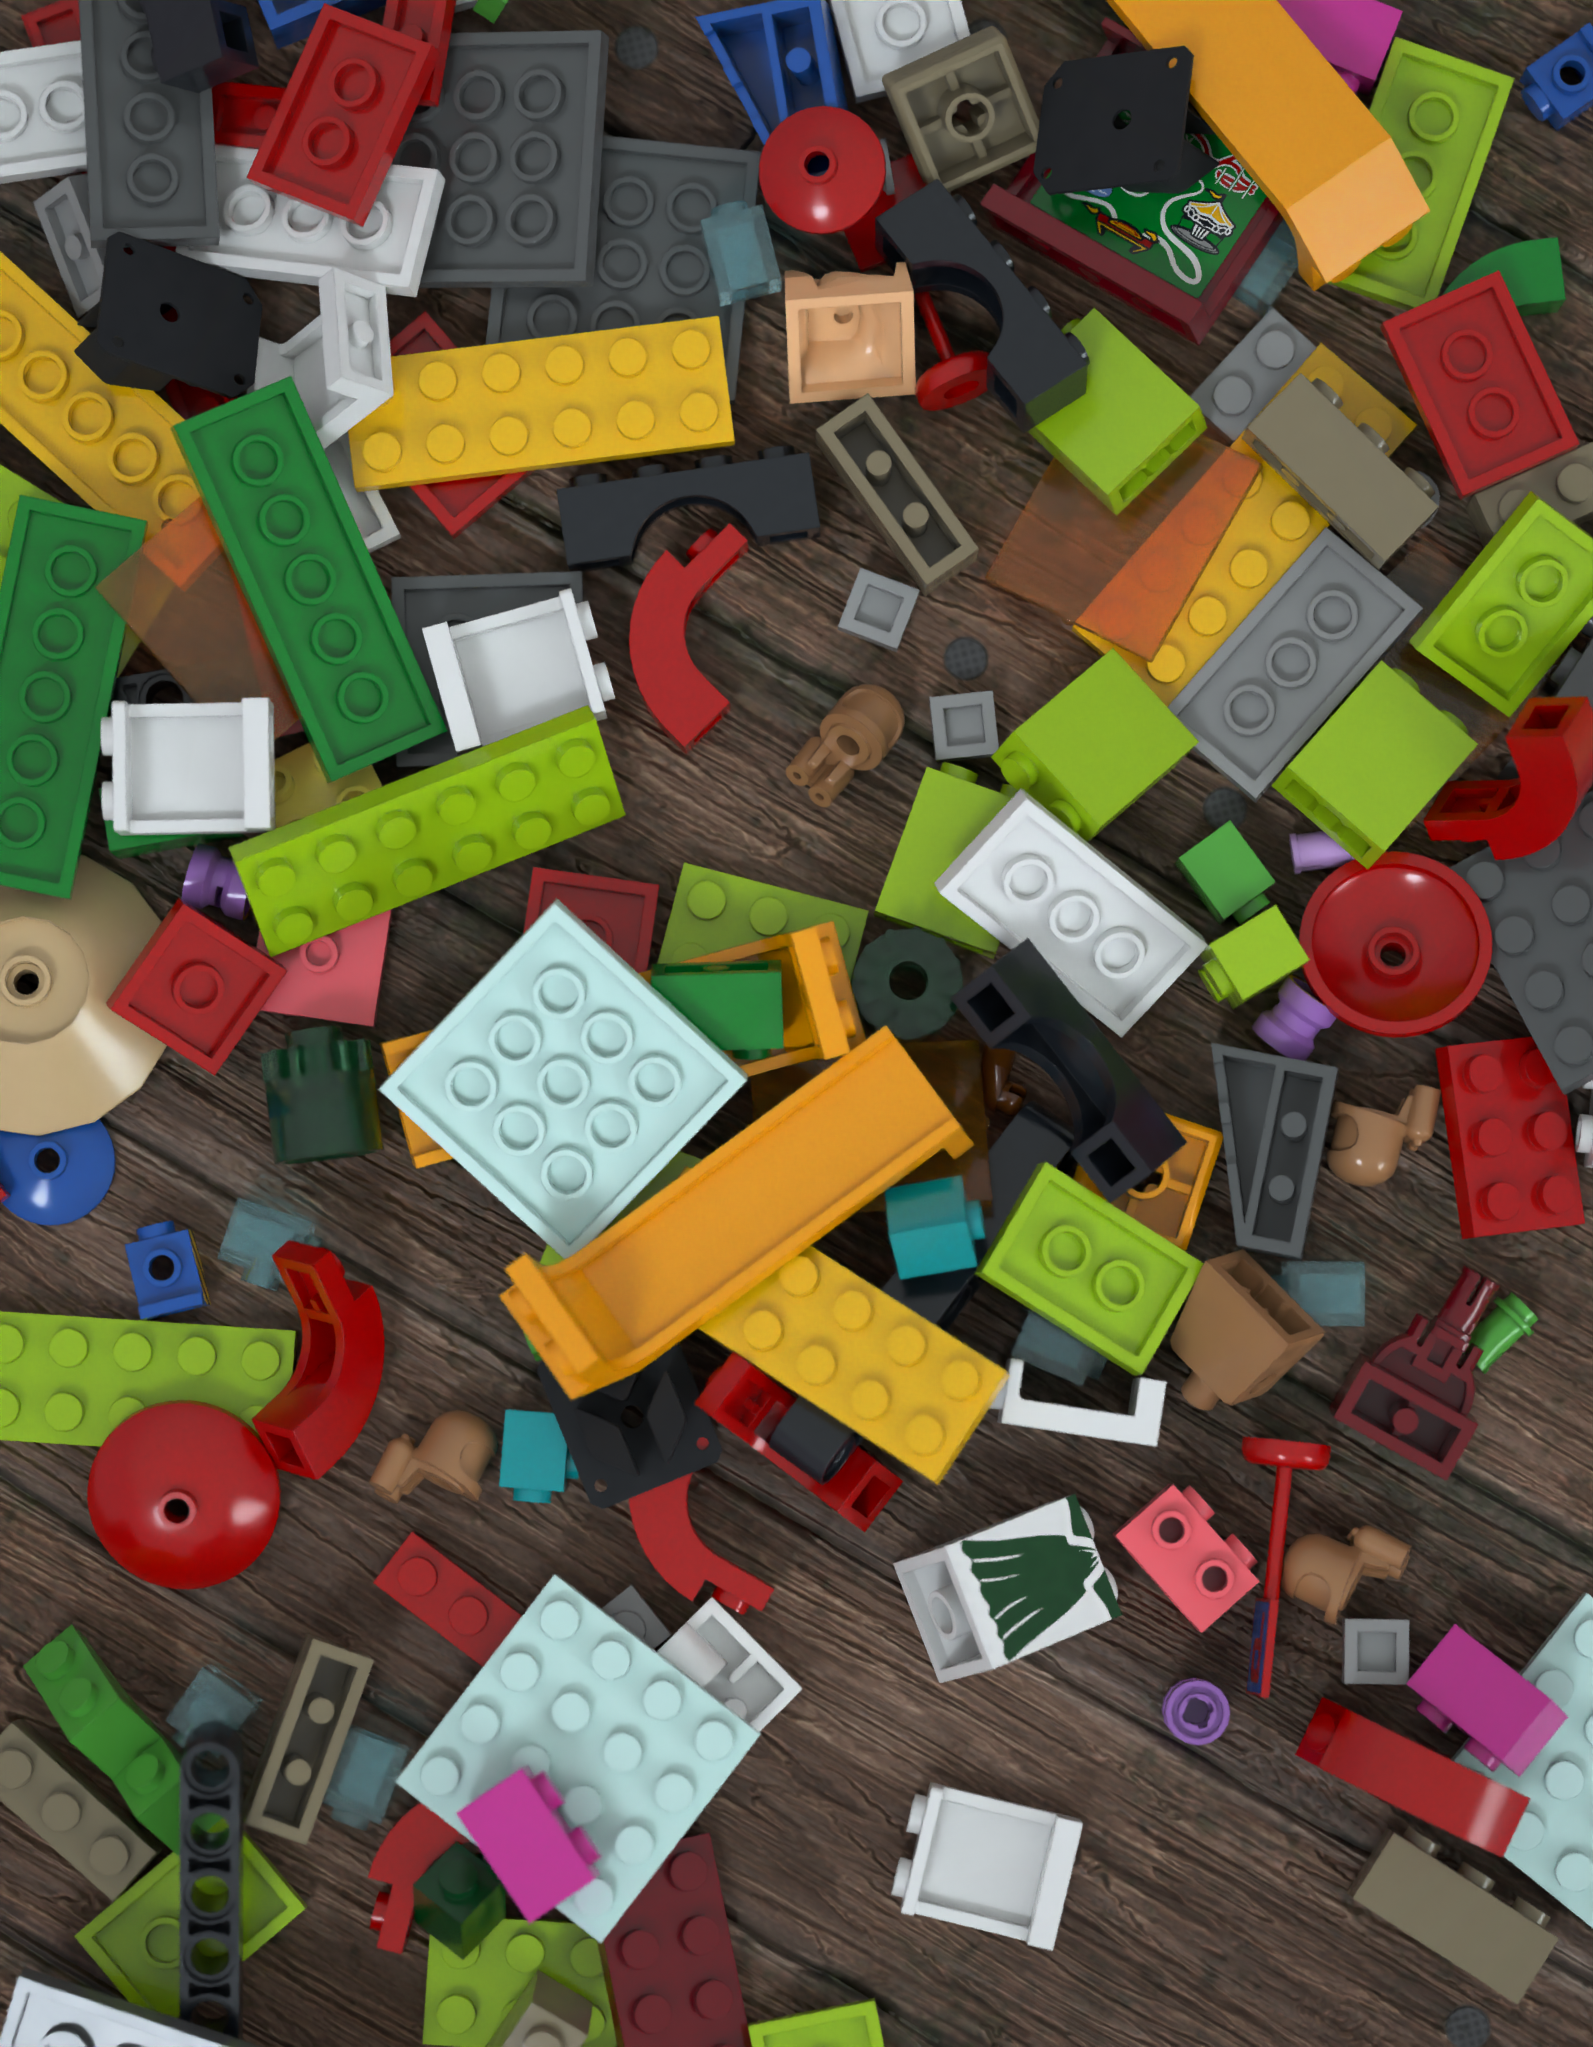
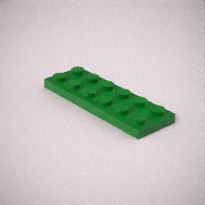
[170,376,447,783]
[0,495,148,900]

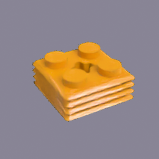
[1073,1113,1223,1251]

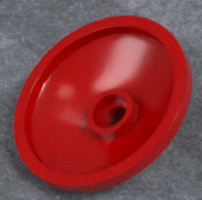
[1299,851,1492,1038]
[87,1400,281,1590]

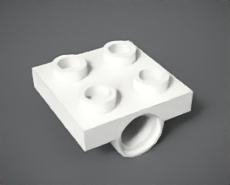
[657,1597,803,1732]

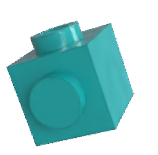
[885,1175,986,1280]
[499,1409,579,1503]

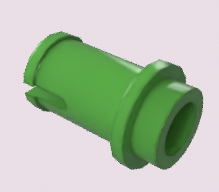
[1463,1292,1539,1374]

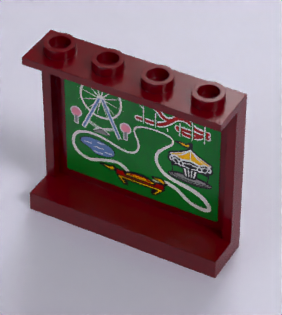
[980,17,1284,346]

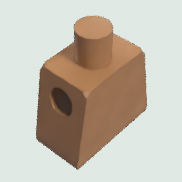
[1170,1249,1326,1410]

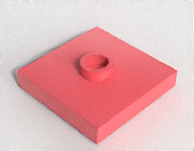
[256,909,393,1028]

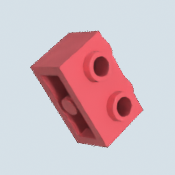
[1112,1483,1260,1633]

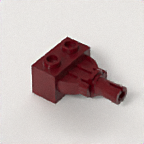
[1329,1265,1500,1481]

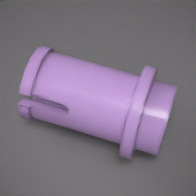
[1289,831,1355,875]

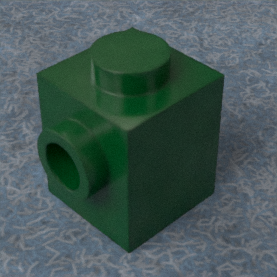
[413,1841,506,1960]

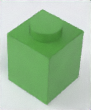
[1175,820,1276,925]

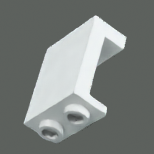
[247,267,394,449]
[422,588,615,756]
[101,698,276,836]
[989,1358,1166,1446]
[891,1782,1083,1951]

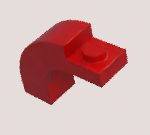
[629,523,749,754]
[1423,696,1593,860]
[251,1240,385,1481]
[694,1351,903,1532]
[629,1437,775,1615]
[1295,1697,1530,1858]
[367,1802,471,1954]

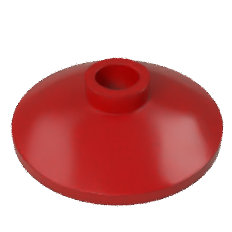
[759,106,886,234]

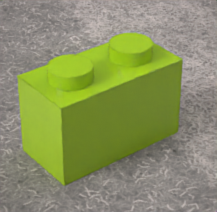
[1198,905,1309,1009]

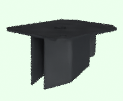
[1033,46,1219,195]
[74,231,262,399]
[537,1342,723,1509]

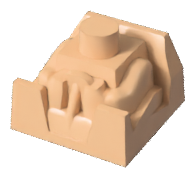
[785,262,916,404]

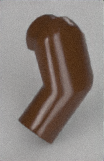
[982,1044,1027,1116]

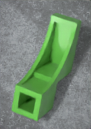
[23,1624,223,1856]

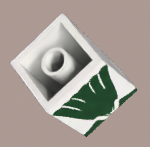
[893,1494,1122,1683]

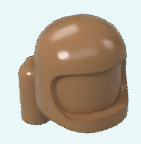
[786,684,905,807]
[1327,1085,1441,1187]
[369,1410,498,1504]
[1281,1525,1412,1626]

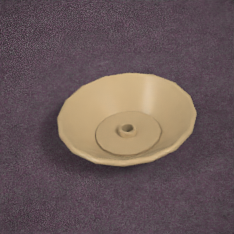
[0,855,167,1136]

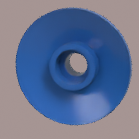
[0,1119,116,1226]

